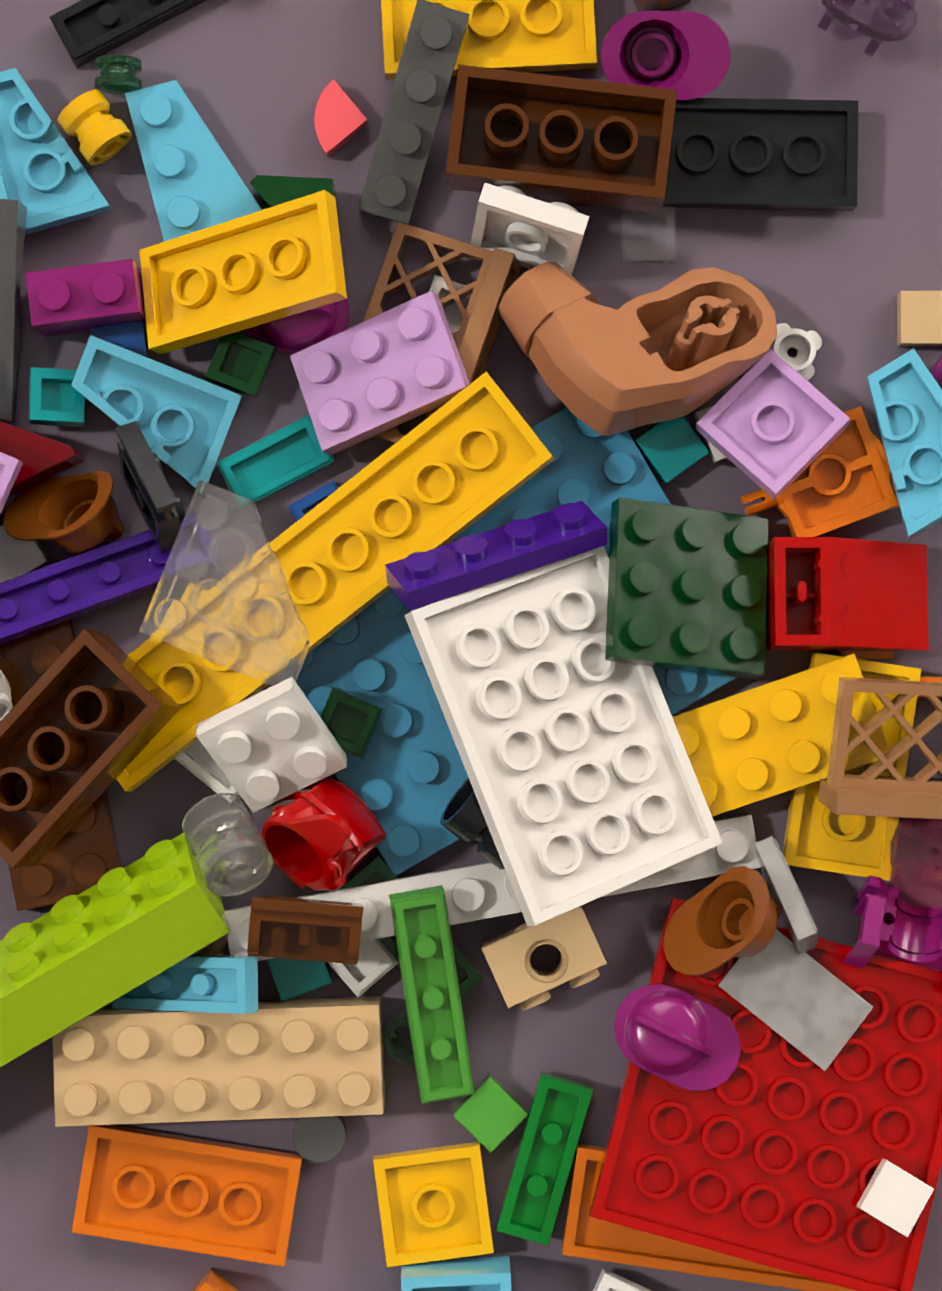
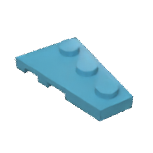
[125,80,262,242]
[71,335,242,495]
[867,348,942,541]

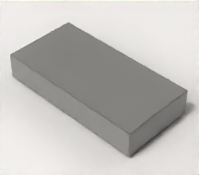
[754,836,818,954]

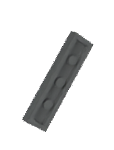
[358,0,470,225]

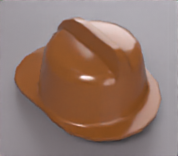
[3,470,124,554]
[663,866,783,976]

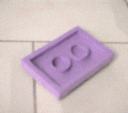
[290,290,470,455]

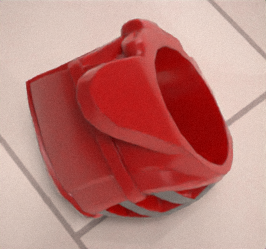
[262,777,387,892]

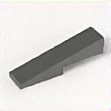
[0,199,27,422]

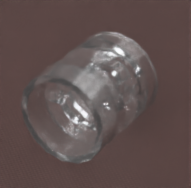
[182,793,273,897]

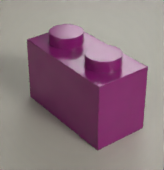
[25,259,146,337]

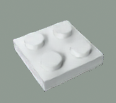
[471,183,589,275]
[196,677,347,813]

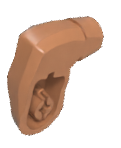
[499,262,777,436]

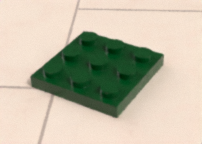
[605,497,769,679]

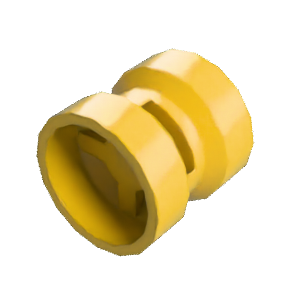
[57,89,132,165]

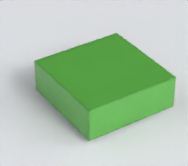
[453,1074,528,1153]

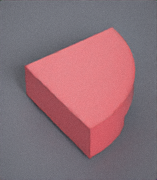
[314,79,368,157]

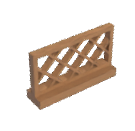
[363,222,521,444]
[818,677,942,819]

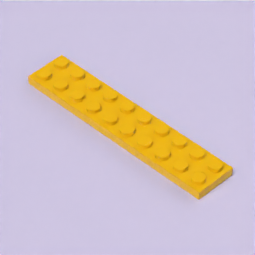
[116,371,555,792]

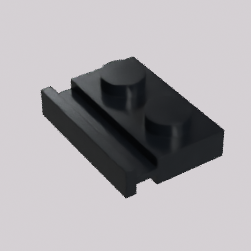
[115,421,186,554]

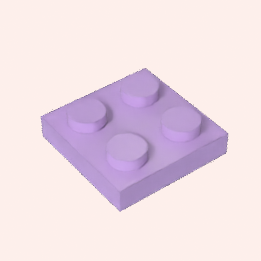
[696,348,850,500]

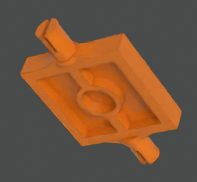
[740,406,899,537]

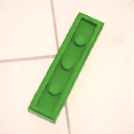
[389,885,475,1104]

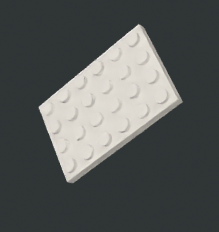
[404,546,723,927]

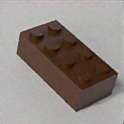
[446,65,677,213]
[0,629,181,868]

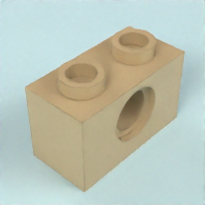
[481,906,607,1010]

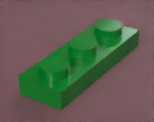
[496,1071,593,1246]

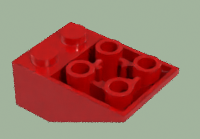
[767,537,929,651]

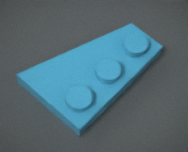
[0,68,113,235]

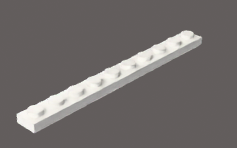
[225,814,761,961]

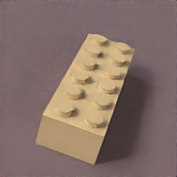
[52,996,386,1127]

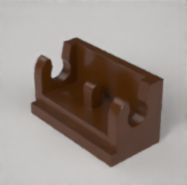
[247,895,363,965]

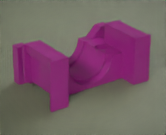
[843,875,942,971]

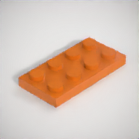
[72,1125,303,1267]

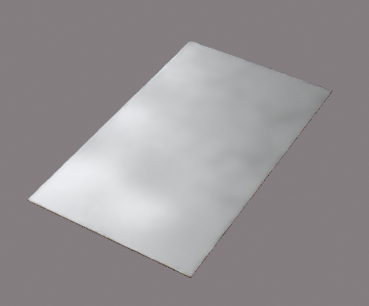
[718,929,873,1071]

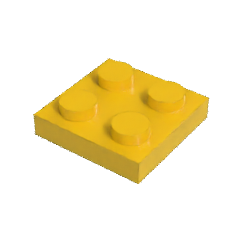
[373,1141,494,1267]

